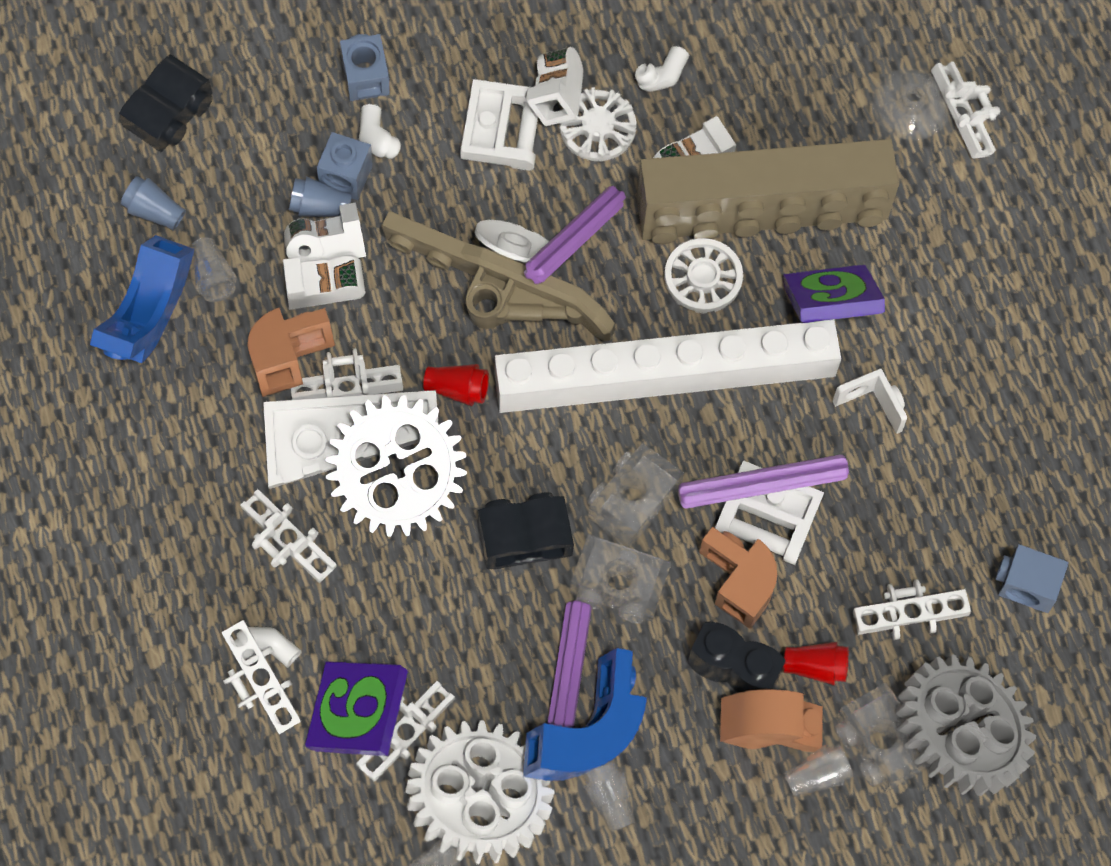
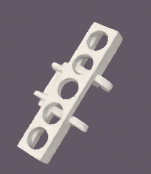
[931,62,1001,159]
[291,348,403,400]
[240,489,337,583]
[853,579,971,640]
[221,620,301,734]
[356,681,455,782]

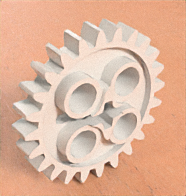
[405,720,554,864]

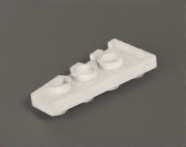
[263,390,438,489]

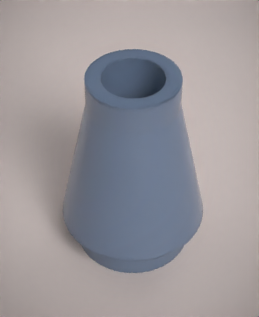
[120,176,186,231]
[289,176,352,217]

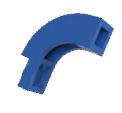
[90,235,195,363]
[523,648,647,781]

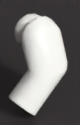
[635,46,689,92]
[359,104,401,159]
[235,627,301,668]

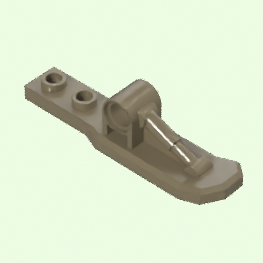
[382,211,615,341]

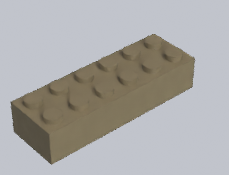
[636,139,899,244]

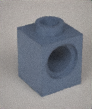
[340,34,390,101]
[317,132,373,200]
[995,544,1069,613]

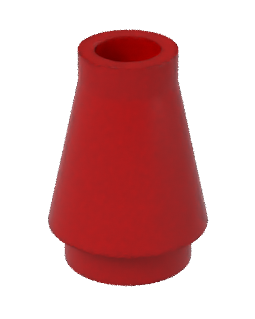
[423,364,489,406]
[784,641,849,686]

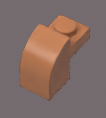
[248,308,335,397]
[699,527,777,629]
[720,690,823,752]

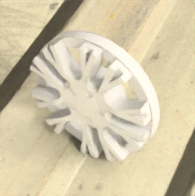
[560,87,636,161]
[664,238,743,313]

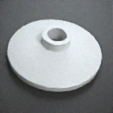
[475,220,549,264]

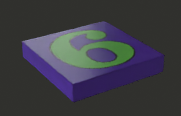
[783,264,885,323]
[305,662,408,756]

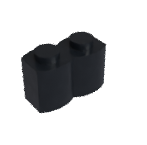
[119,54,212,153]
[478,492,574,569]
[688,622,786,693]

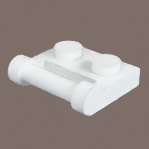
[461,79,538,171]
[715,461,824,565]

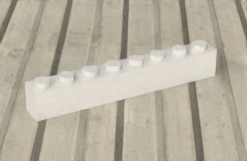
[495,319,841,413]

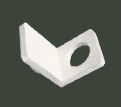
[833,369,907,434]

